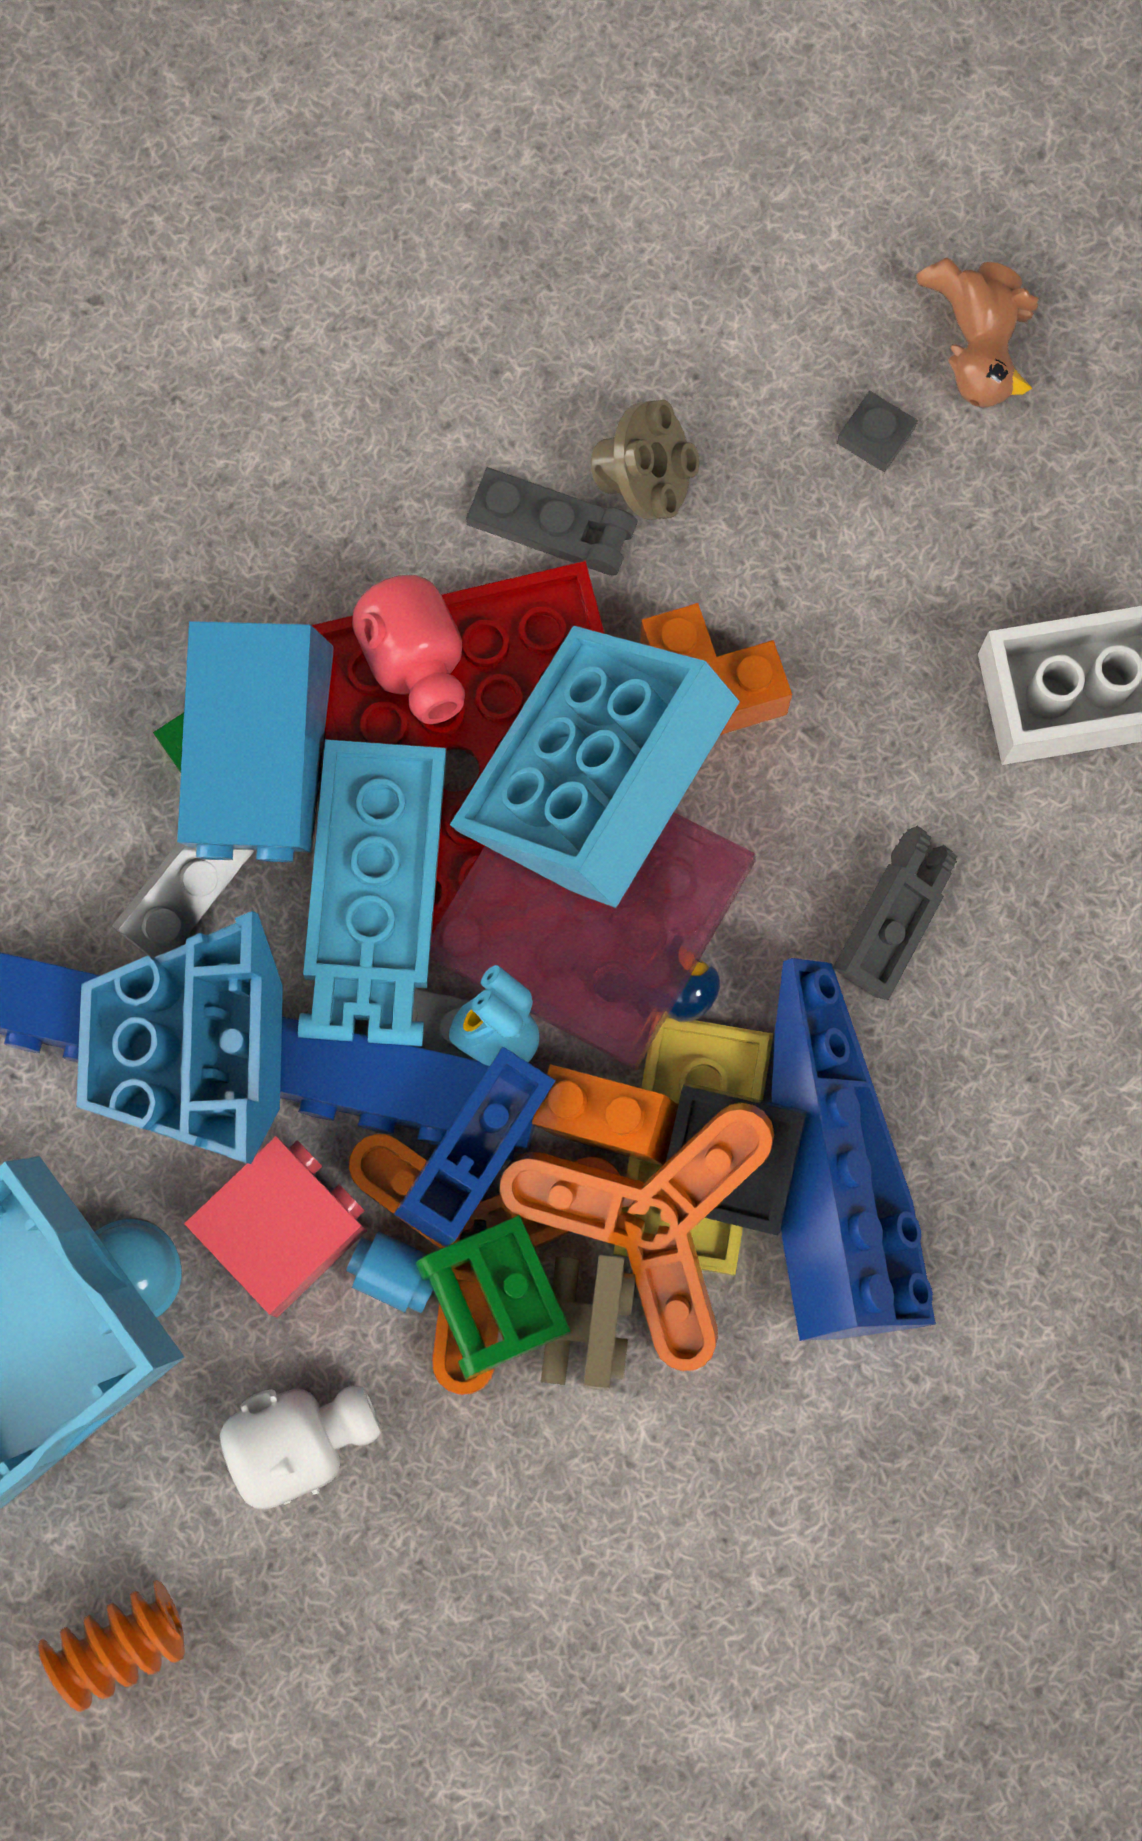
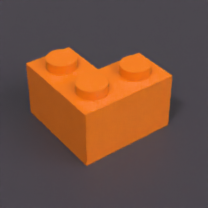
[640,603,792,735]

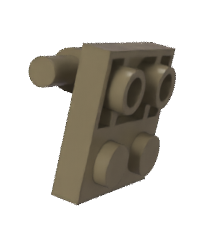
[540,1255,635,1391]

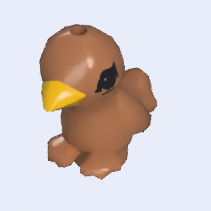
[916,257,1038,408]

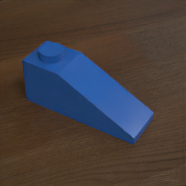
[394,1047,556,1247]

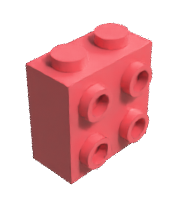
[184,1136,367,1318]

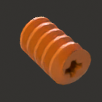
[38,1580,185,1712]

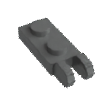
[833,825,957,1000]

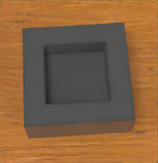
[837,390,918,473]

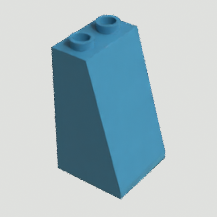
[177,621,333,862]

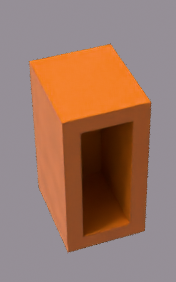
[532,1064,679,1166]

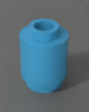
[346,1231,433,1314]

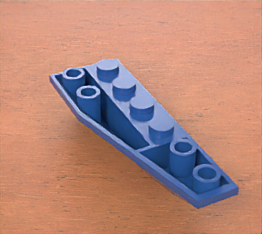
[772,958,936,1341]

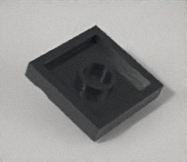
[666,1082,807,1236]

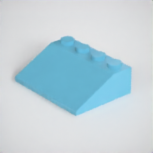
[450,626,740,908]

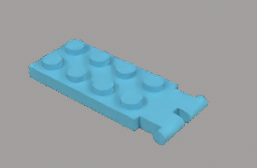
[298,740,446,1046]

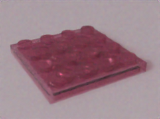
[430,812,756,1070]

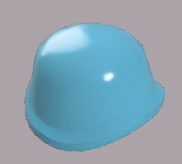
[95,1219,182,1318]

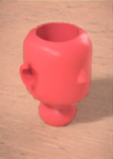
[352,575,465,724]

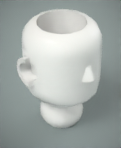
[220,1386,382,1509]

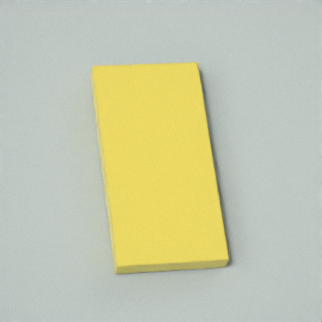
[613,1013,773,1276]

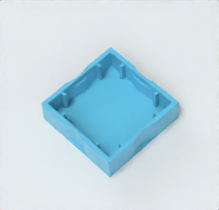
[0,1156,185,1509]

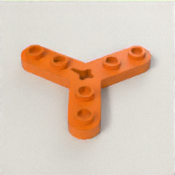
[500,1103,774,1371]
[349,1134,620,1395]

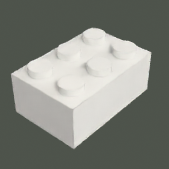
[978,606,1142,765]

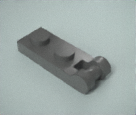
[466,467,638,576]

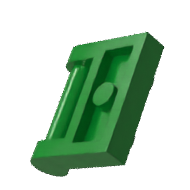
[415,1215,571,1380]

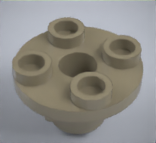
[591,399,699,520]

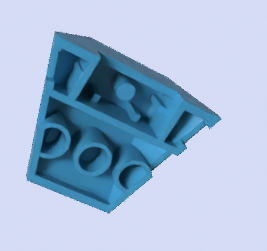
[76,911,283,1164]

